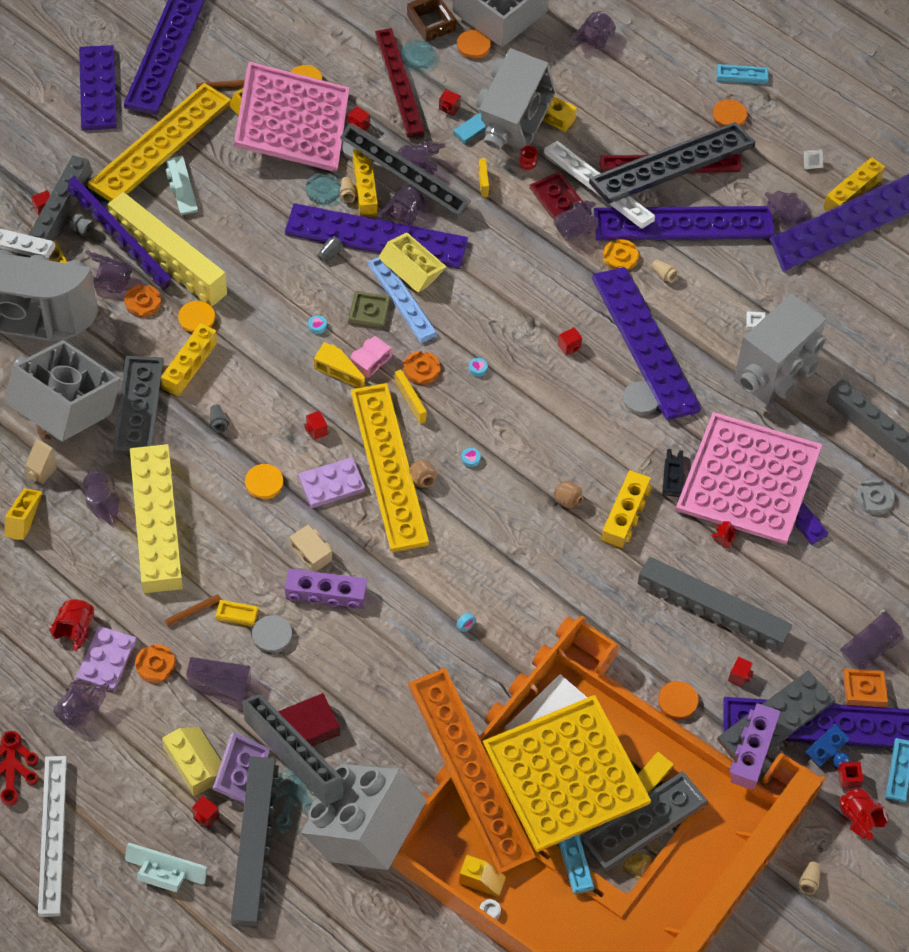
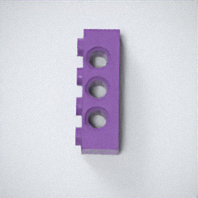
[285,568,367,609]
[729,703,780,790]

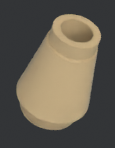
[339,177,357,203]
[651,259,679,283]
[799,862,821,894]

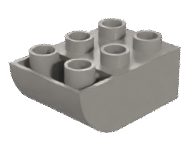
[0,249,98,341]

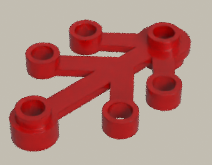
[0,731,39,806]

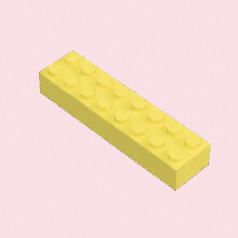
[107,192,227,307]
[130,444,183,594]

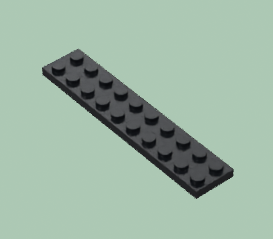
[589,122,756,204]

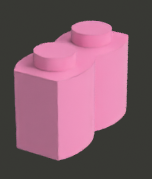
[350,336,392,378]

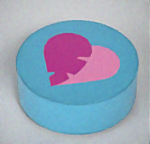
[308,315,327,334]
[469,358,488,377]
[461,448,481,467]
[456,613,476,632]

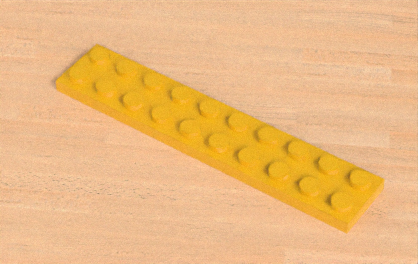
[88,83,231,202]
[350,383,429,553]

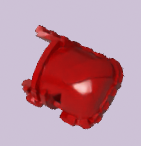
[49,599,95,651]
[840,788,889,840]

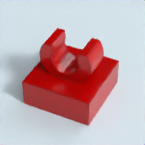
[711,521,737,549]

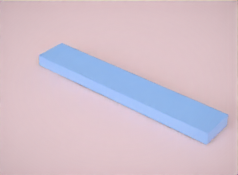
[368,258,437,343]

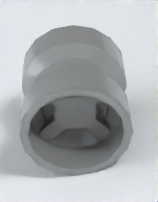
[69,213,95,237]

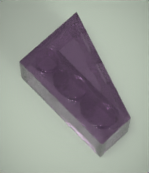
[840,611,904,670]
[186,657,251,713]

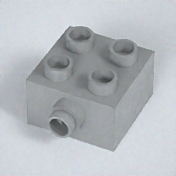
[452,0,549,47]
[476,48,557,150]
[734,293,827,406]
[4,340,121,442]
[301,764,427,870]

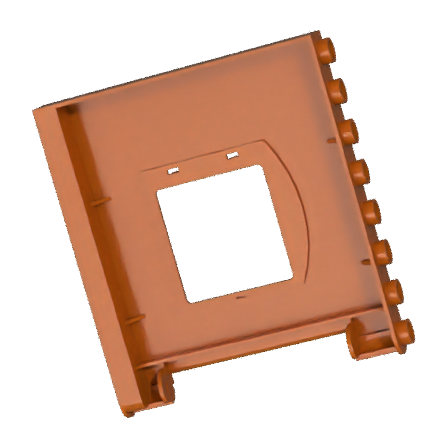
[391,616,827,952]

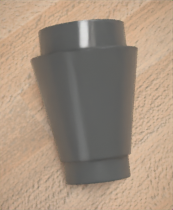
[317,236,343,262]
[210,404,229,433]

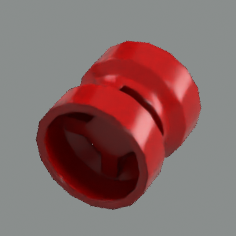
[519,145,538,170]

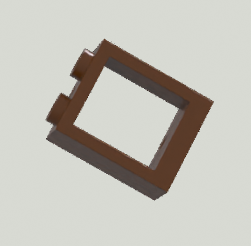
[407,0,456,42]

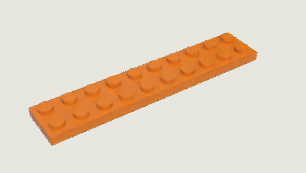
[407,667,536,875]

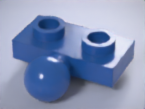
[805,724,850,768]

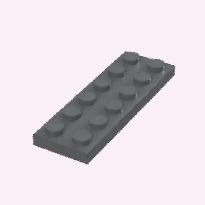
[113,356,164,455]
[717,670,836,766]
[581,771,708,872]

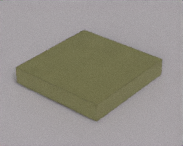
[348,291,391,329]

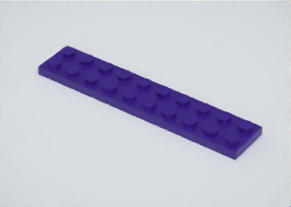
[124,0,205,115]
[770,173,909,271]
[285,203,468,269]
[593,206,774,240]
[592,267,701,421]
[723,697,909,748]

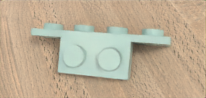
[166,156,198,215]
[125,843,208,892]

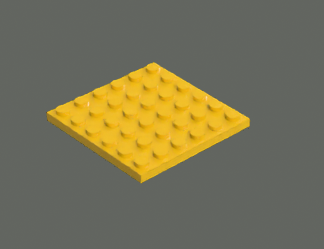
[482,695,651,852]

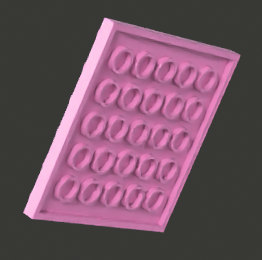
[233,62,349,172]
[676,412,822,545]

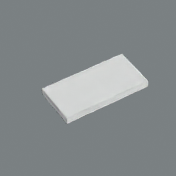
[505,674,588,731]

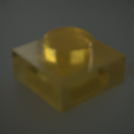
[622,852,651,876]

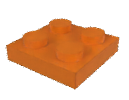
[843,669,888,707]

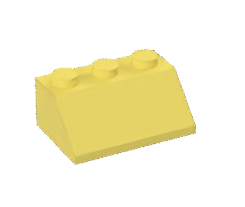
[378,233,446,292]
[162,727,222,796]

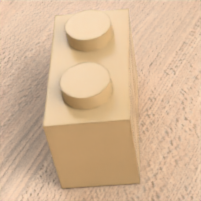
[289,525,333,572]

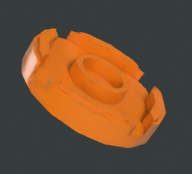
[457,30,491,59]
[712,99,747,127]
[124,284,161,317]
[403,351,440,385]
[135,644,176,683]
[658,681,698,720]

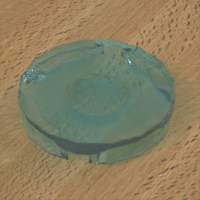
[401,40,435,70]
[306,173,341,205]

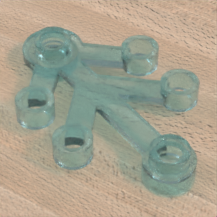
[271,768,317,833]

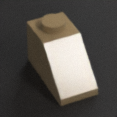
[25,439,57,484]

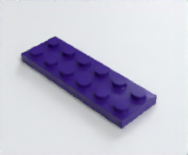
[79,45,117,131]

